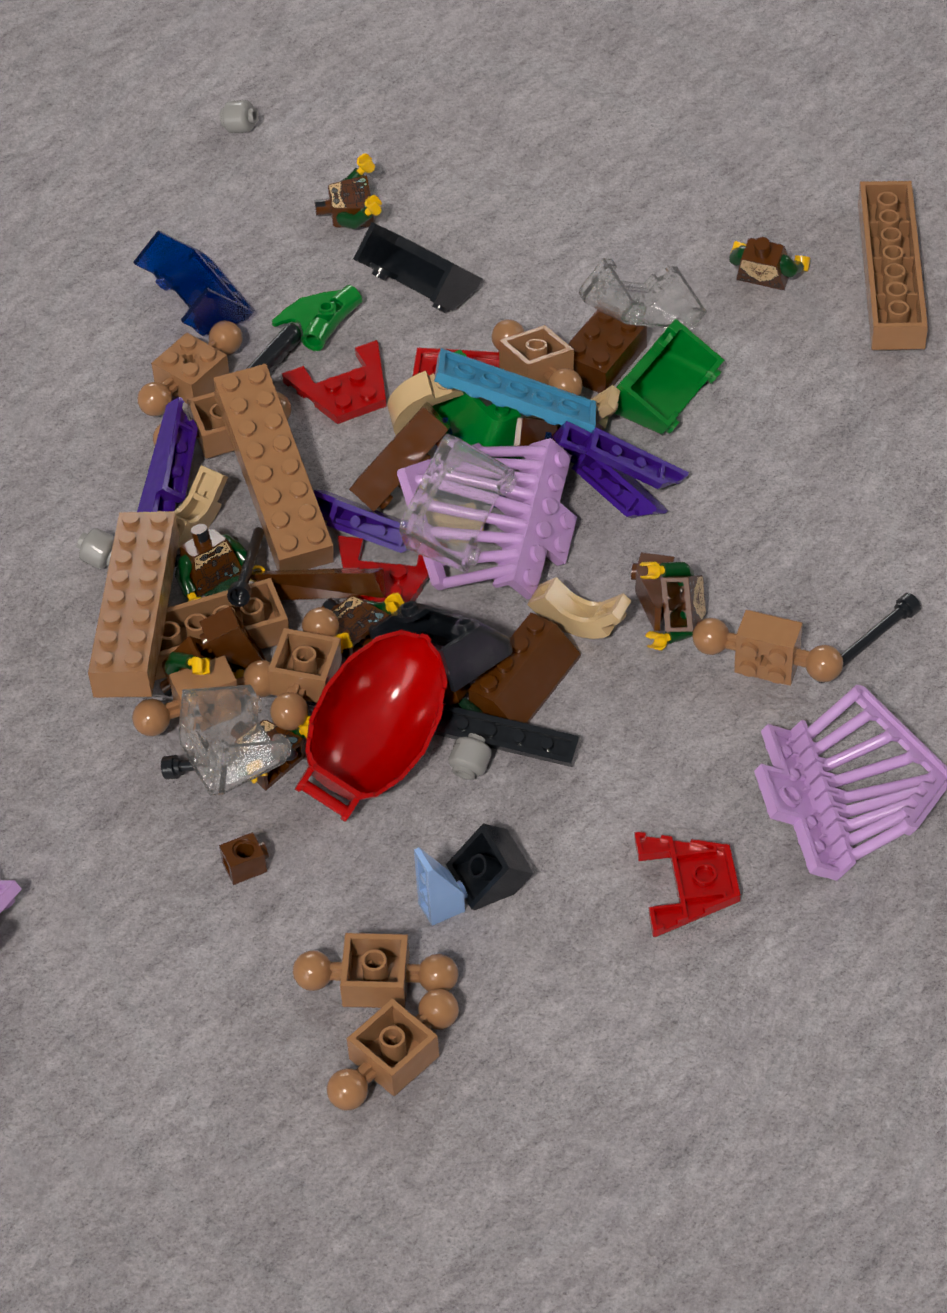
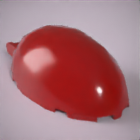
[294,629,447,822]

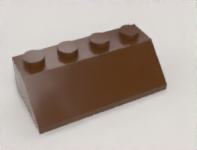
[349,402,450,512]
[468,612,581,724]

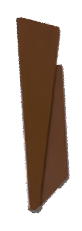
[250,568,385,600]

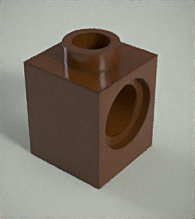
[219,832,269,885]

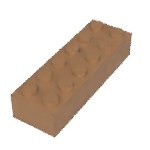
[155,578,289,680]

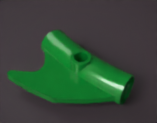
[272,285,362,351]

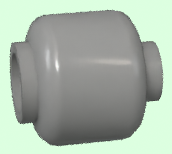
[220,100,258,133]
[76,528,114,570]
[448,733,491,780]

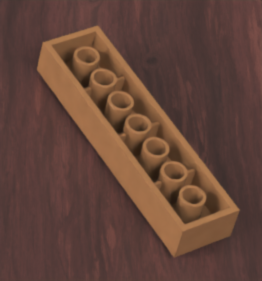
[858,181,928,350]
[213,364,333,570]
[88,511,180,698]

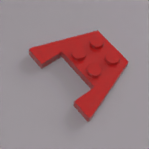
[282,340,387,424]
[338,536,447,609]
[634,832,740,937]

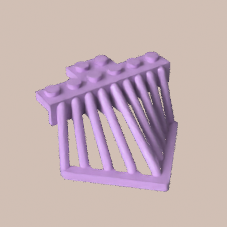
[397,438,577,599]
[754,684,947,881]

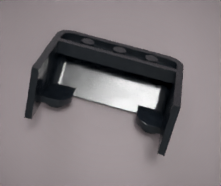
[353,222,483,313]
[369,601,513,692]

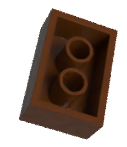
[568,305,647,393]

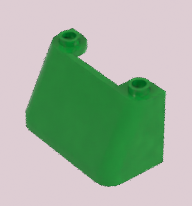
[614,318,724,435]
[432,350,522,478]

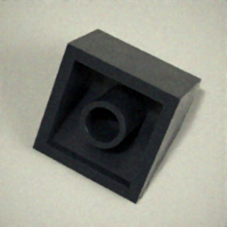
[446,823,534,910]

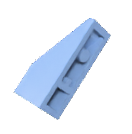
[414,847,467,926]

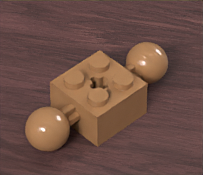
[491,319,583,395]
[137,321,243,416]
[153,392,291,459]
[268,607,342,730]
[692,610,843,686]
[132,656,271,736]
[293,933,458,1008]
[327,989,459,1110]

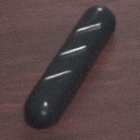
[246,323,301,374]

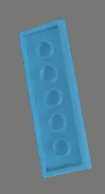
[434,348,596,432]

